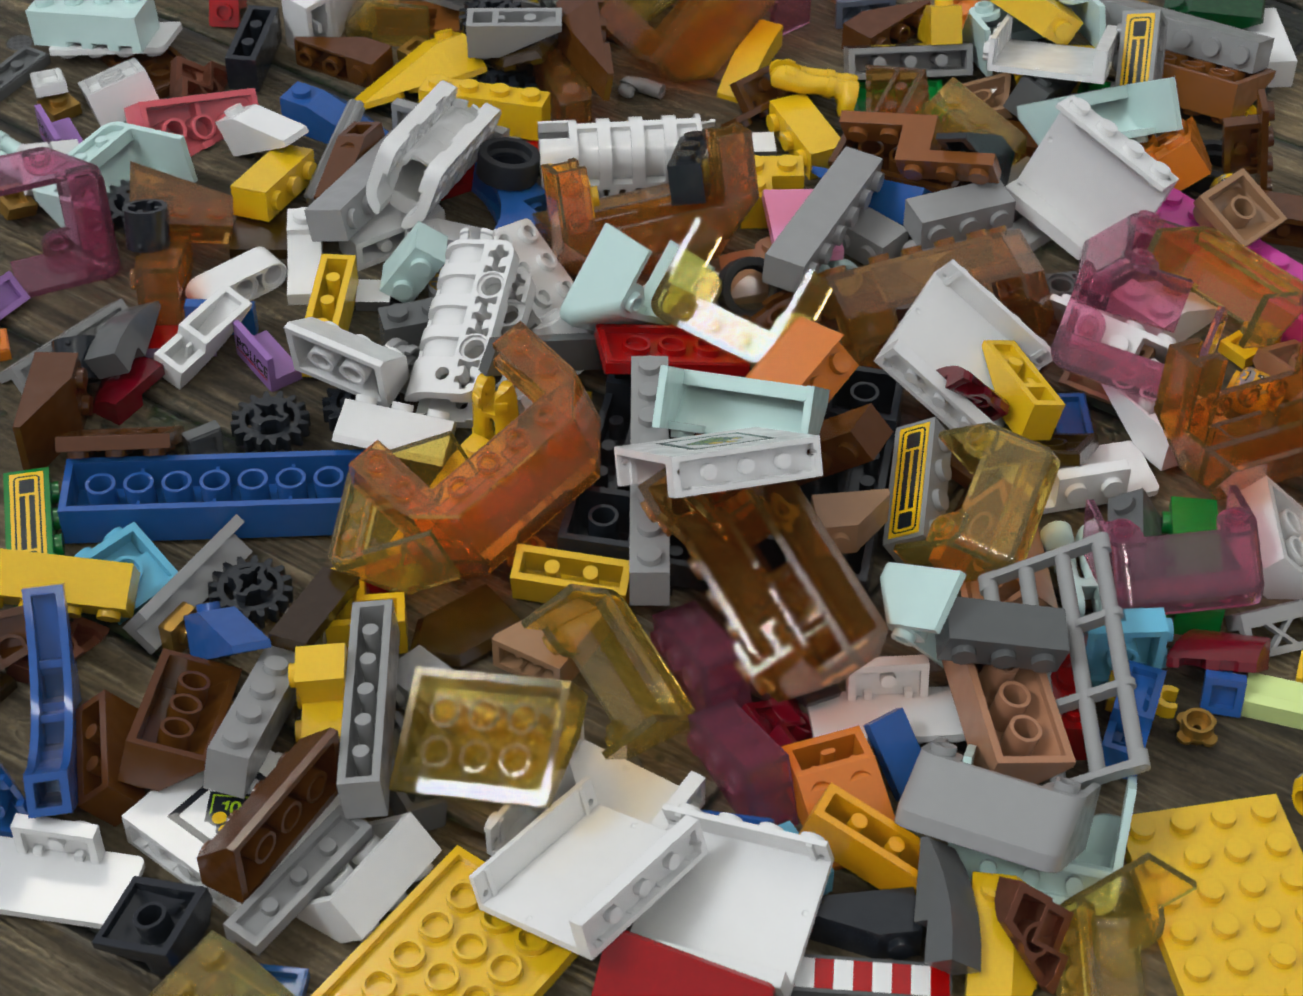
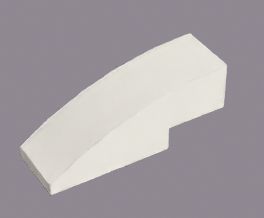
[154,284,252,390]

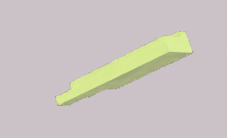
[1241,673,1303,730]

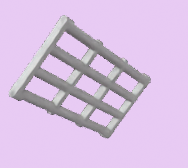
[978,532,1151,790]

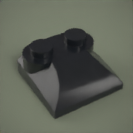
[92,876,213,975]

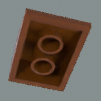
[12,352,94,470]

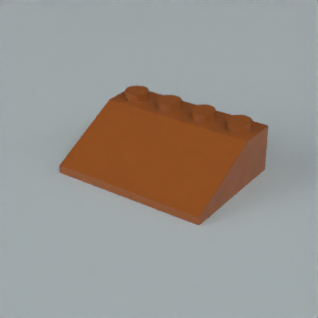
[1162,49,1276,124]

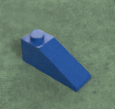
[184,601,271,660]

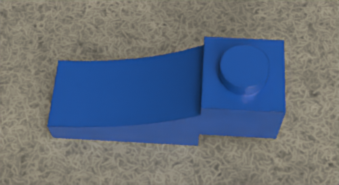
[1102,660,1167,780]

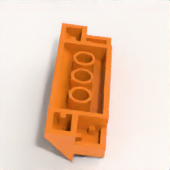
[696,316,859,516]

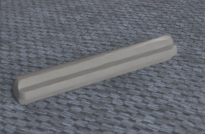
[304,99,365,205]

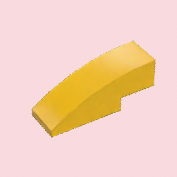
[717,18,783,103]

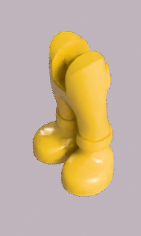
[769,59,860,117]
[471,373,533,469]

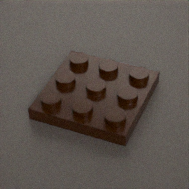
[55,426,185,459]

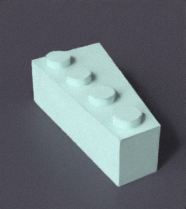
[26,0,160,53]

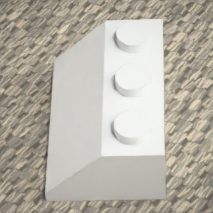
[284,317,410,407]
[332,393,457,465]
[1229,475,1303,600]
[296,812,442,943]

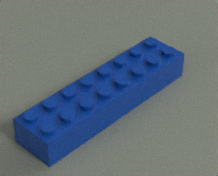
[57,449,372,544]

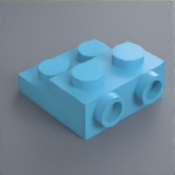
[74,522,178,625]
[1084,608,1174,687]

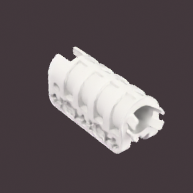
[366,80,502,229]
[538,113,720,211]
[404,227,536,428]

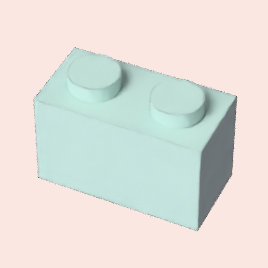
[380,221,448,303]

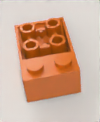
[1140,116,1212,191]
[780,725,895,871]

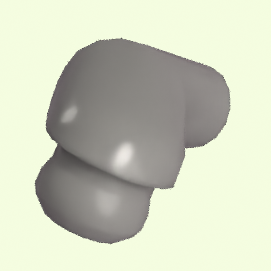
[618,76,666,99]

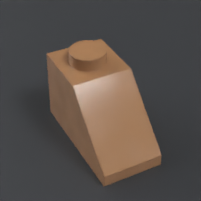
[810,488,890,556]

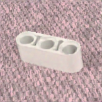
[185,246,288,301]

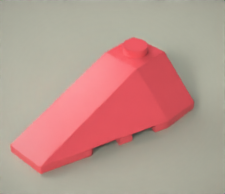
[124,88,259,156]

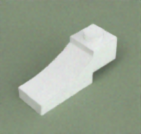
[286,207,323,305]

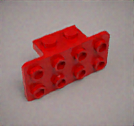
[591,930,776,996]

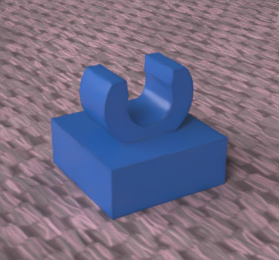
[1199,669,1247,718]

